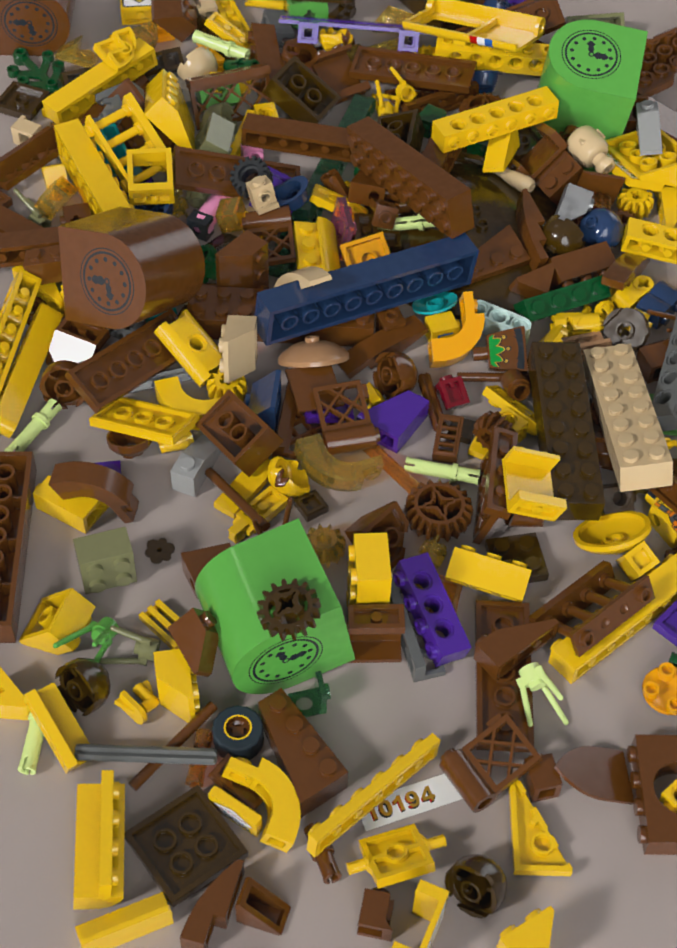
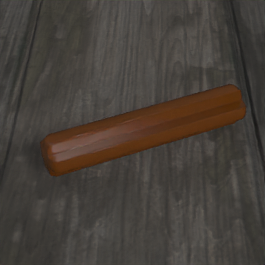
[418,373,447,432]

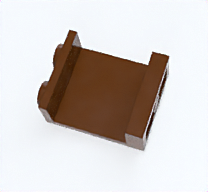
[310,43,371,106]
[507,122,568,180]
[347,604,405,663]

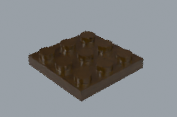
[124,785,249,908]

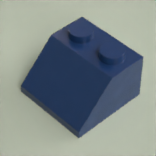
[245,370,282,433]

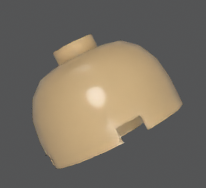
[177,47,218,81]

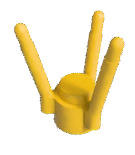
[376,67,417,103]
[371,80,400,117]

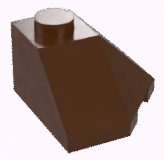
[344,501,409,570]
[168,608,219,677]

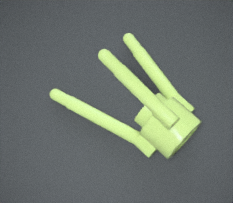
[516,662,569,727]

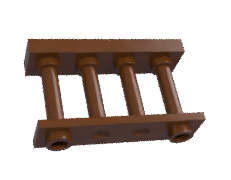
[528,560,655,657]

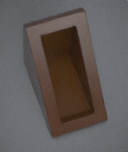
[508,262,555,298]
[235,877,291,935]

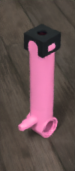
[186,156,250,242]

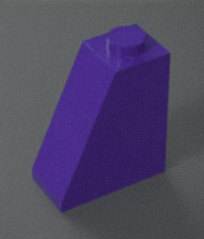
[356,390,429,453]

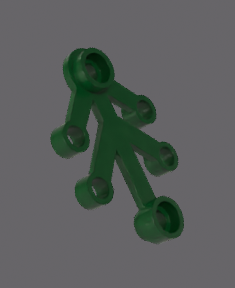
[7,47,65,95]

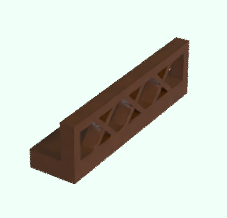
[0,126,59,191]

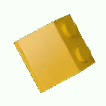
[19,588,96,655]

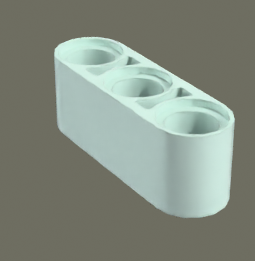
[475,300,532,345]

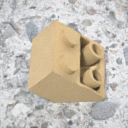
[219,315,258,383]

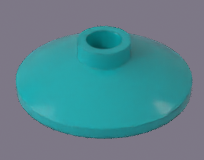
[412,291,458,315]

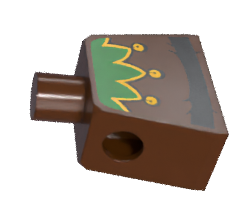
[473,326,528,373]

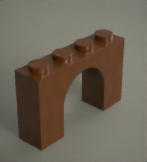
[627,734,677,855]

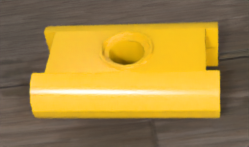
[154,310,222,388]

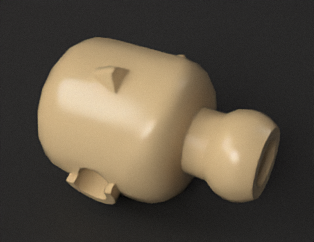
[566,125,615,174]

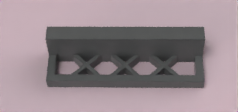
[390,577,446,682]

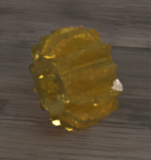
[307,523,346,568]

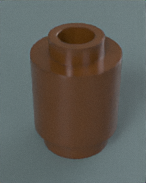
[500,369,531,401]

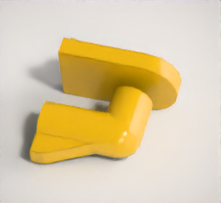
[114,680,159,725]

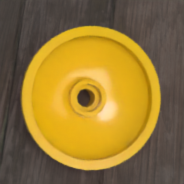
[573,511,652,555]

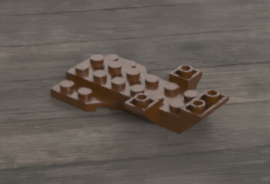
[637,26,677,97]

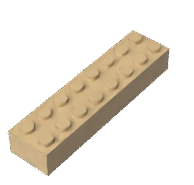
[583,344,673,492]

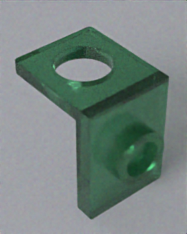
[288,671,331,717]

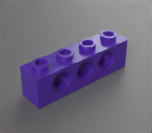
[393,552,472,667]

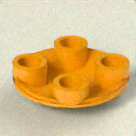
[642,662,677,715]

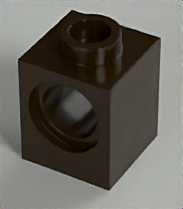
[602,483,637,514]

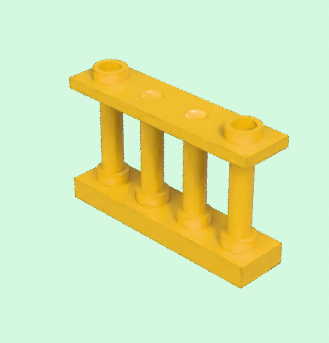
[84,92,173,193]

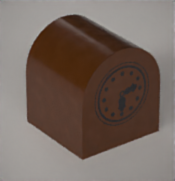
[0,0,75,56]
[58,207,205,329]

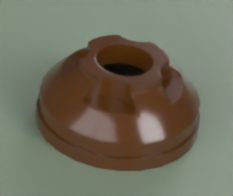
[106,431,152,459]

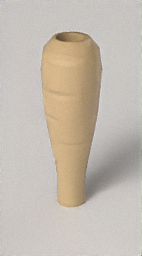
[492,169,535,193]

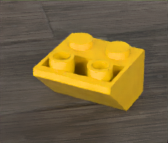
[153,649,200,723]
[496,905,555,948]

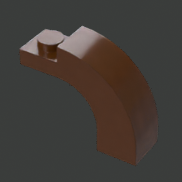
[48,461,139,523]

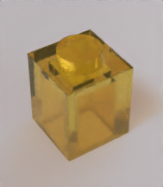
[215,197,247,233]

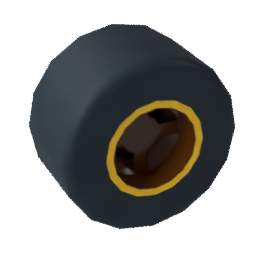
[212,705,264,760]

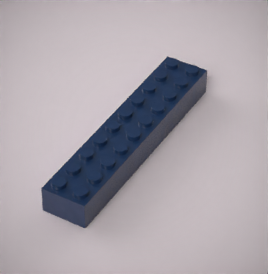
[255,233,479,346]

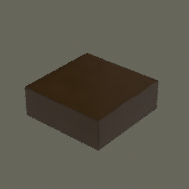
[447,418,476,445]
[294,489,329,522]

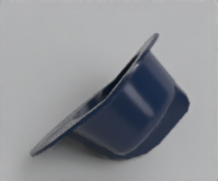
[473,70,503,94]
[273,176,309,212]

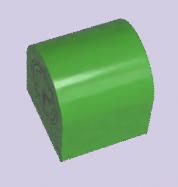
[537,20,648,140]
[195,518,355,694]

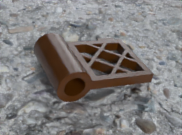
[242,205,297,266]
[312,379,381,456]
[439,713,543,813]

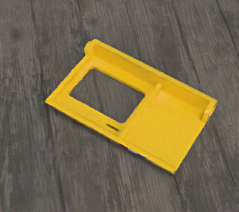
[402,0,546,53]

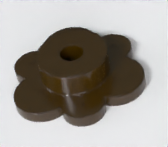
[145,538,175,564]

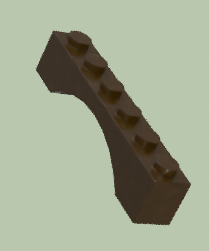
[60,47,184,87]

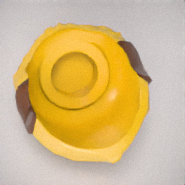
[318,27,353,52]
[267,456,310,498]

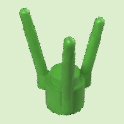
[53,617,119,663]

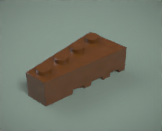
[258,688,349,818]

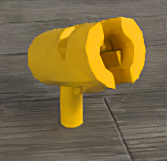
[550,305,604,338]

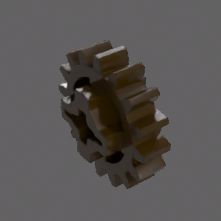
[257,578,321,641]

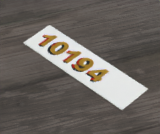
[361,774,463,831]

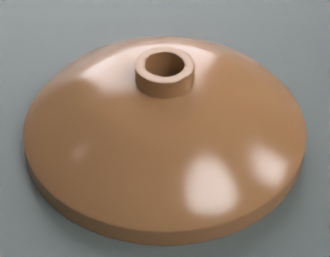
[278,336,349,368]

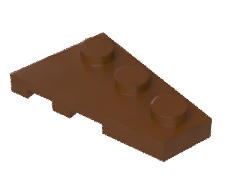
[471,224,531,284]

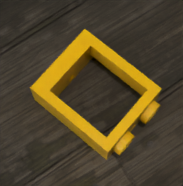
[126,148,175,205]

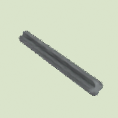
[75,744,218,765]

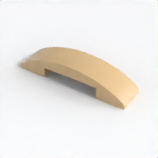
[274,266,332,289]

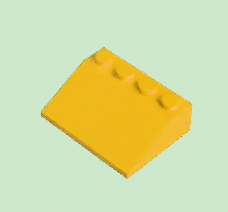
[144,69,195,149]
[606,130,677,187]

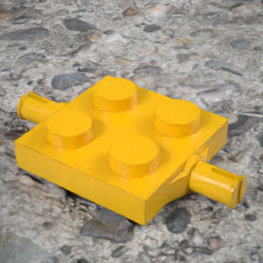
[346,823,447,889]

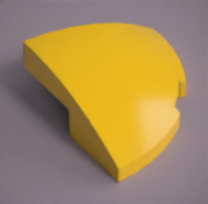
[93,26,137,71]

